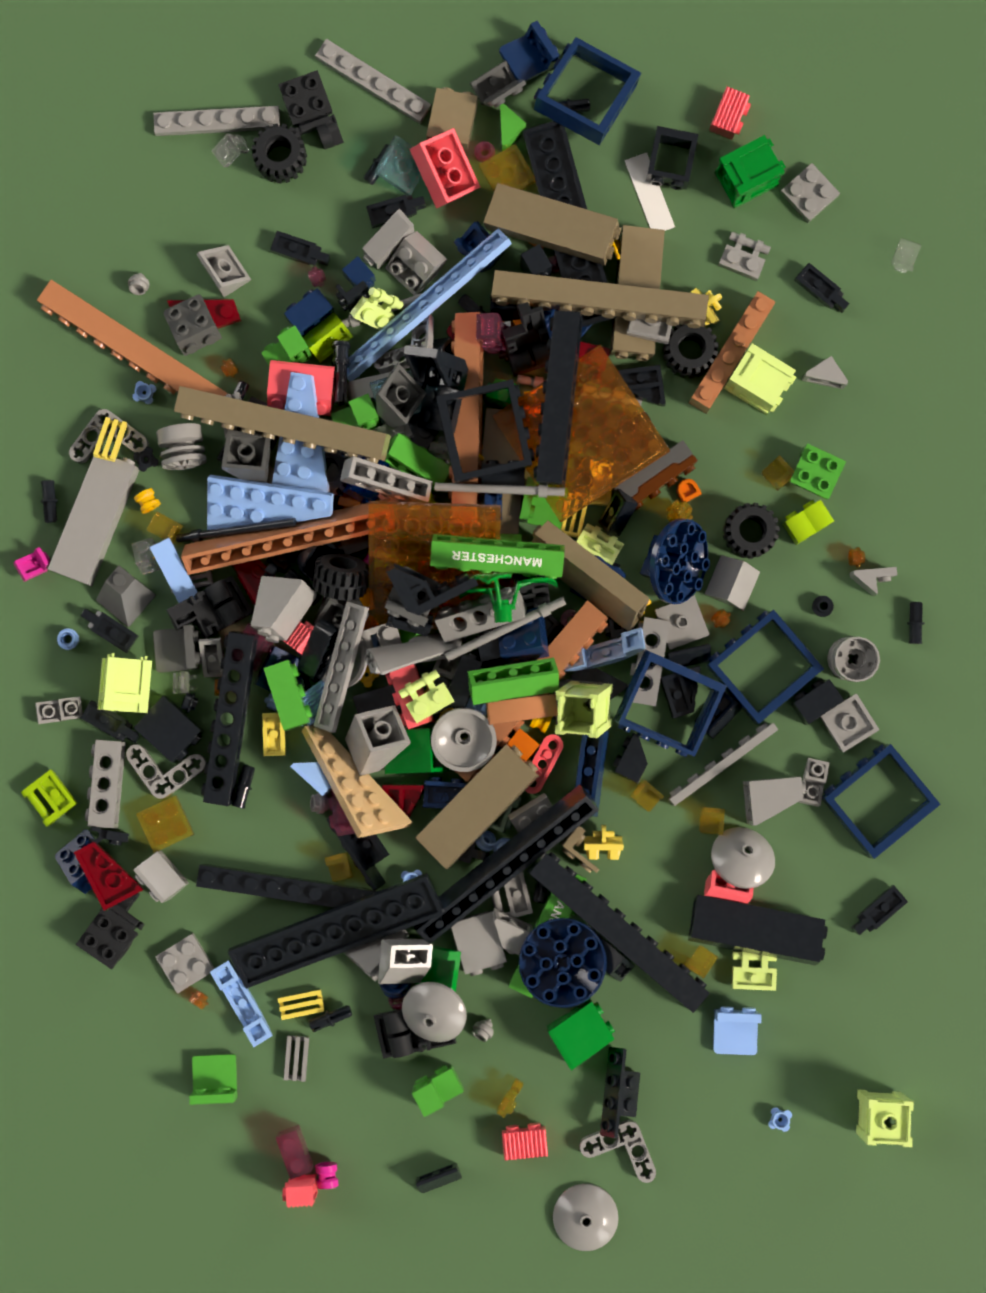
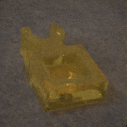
[497,1078,524,1118]

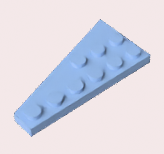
[272,372,330,492]
[207,475,334,530]

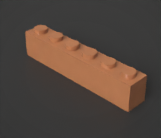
[689,291,776,414]

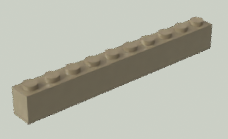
[491,270,709,328]
[174,386,391,464]

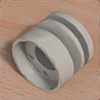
[156,423,207,470]
[827,636,880,682]

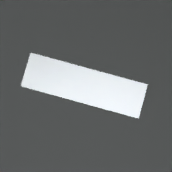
[624,152,675,231]

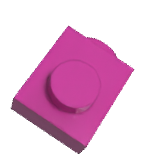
[13,547,50,582]

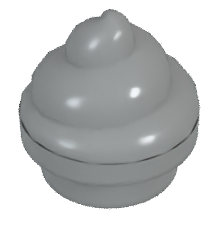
[128,273,149,295]
[310,792,333,814]
[472,1019,494,1042]

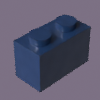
[284,288,335,337]

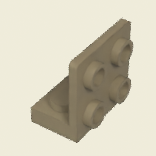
[561,826,599,873]

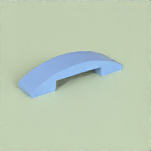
[565,627,646,672]
[210,960,273,1048]

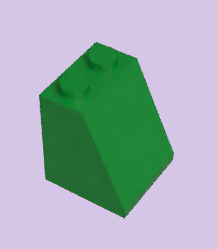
[384,728,450,774]
[547,999,615,1070]

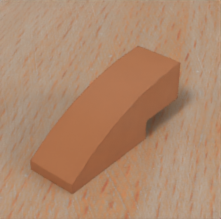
[486,694,558,725]

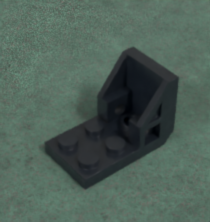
[404,345,468,433]
[386,563,478,615]

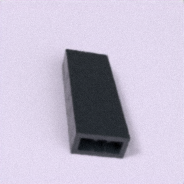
[688,895,828,966]

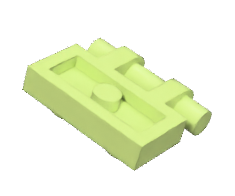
[350,287,403,330]
[576,523,624,565]
[398,669,455,723]
[732,951,777,991]

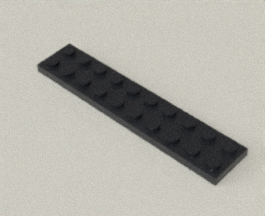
[522,121,616,328]
[228,873,445,989]

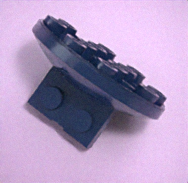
[640,518,710,604]
[519,918,607,1008]

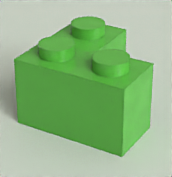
[261,326,312,367]
[331,393,381,430]
[412,1065,464,1117]

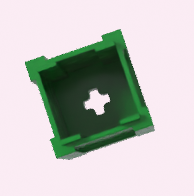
[714,135,786,208]

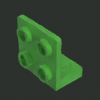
[790,443,846,500]
[519,477,569,529]
[189,1054,238,1105]

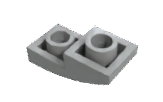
[35,697,83,725]
[799,758,829,807]

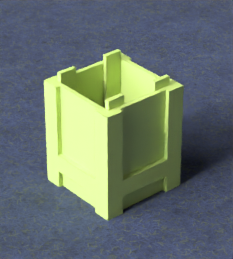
[724,343,796,415]
[97,653,152,713]
[555,681,613,738]
[856,1090,914,1147]

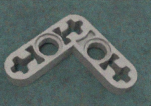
[374,314,434,374]
[69,409,149,464]
[126,745,207,799]
[579,1119,656,1183]

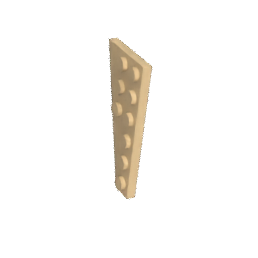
[302,725,413,838]

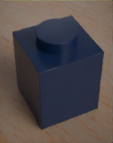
[342,256,376,289]

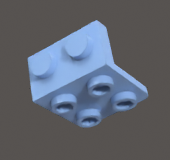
[713,1006,761,1055]

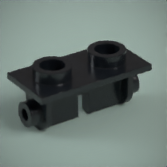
[386,614,433,637]

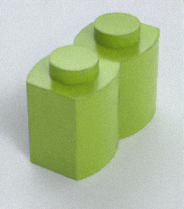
[782,499,834,545]

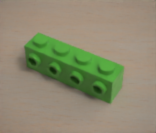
[468,658,559,705]

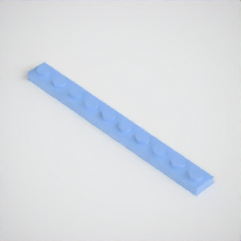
[347,228,512,382]

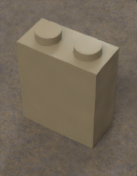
[426,87,478,152]

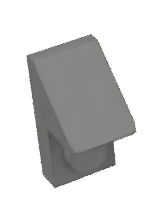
[850,567,897,596]
[199,638,225,677]

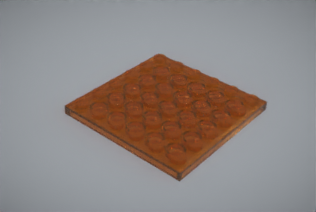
[492,345,670,522]
[368,501,501,630]

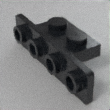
[327,812,390,891]
[600,1047,640,1138]

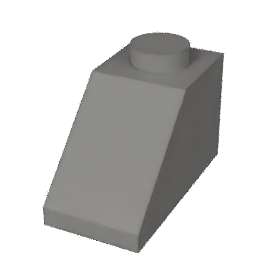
[492,908,533,955]

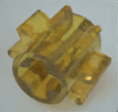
[666,499,693,522]

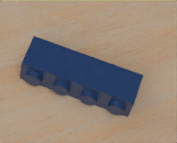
[575,731,609,817]

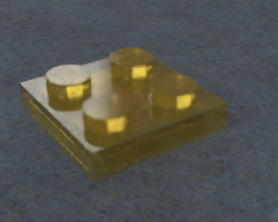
[479,144,536,191]
[136,795,194,853]

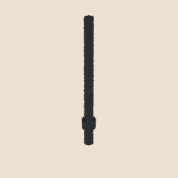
[176,518,297,543]

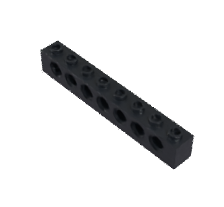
[201,631,259,807]

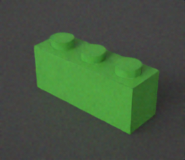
[381,433,449,494]
[263,660,313,731]

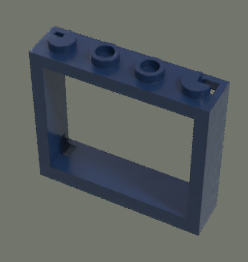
[534,37,641,146]
[706,610,824,724]
[614,649,727,757]
[822,743,941,859]

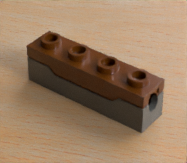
[612,440,698,512]

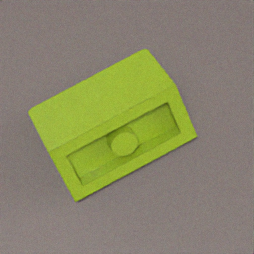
[303,313,353,363]

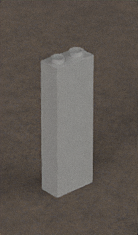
[48,452,139,586]

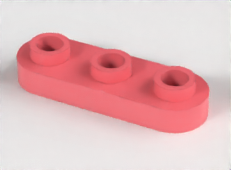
[525,734,563,794]

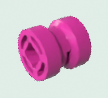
[315,1162,339,1189]

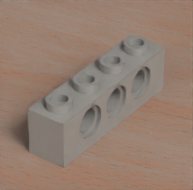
[340,456,433,505]
[435,587,527,643]
[627,617,670,706]
[85,740,126,828]

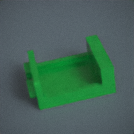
[415,945,461,992]

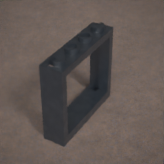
[436,379,535,483]

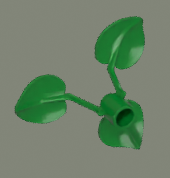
[459,573,557,623]

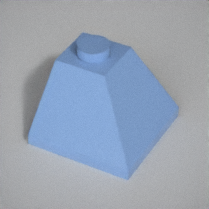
[290,762,332,796]

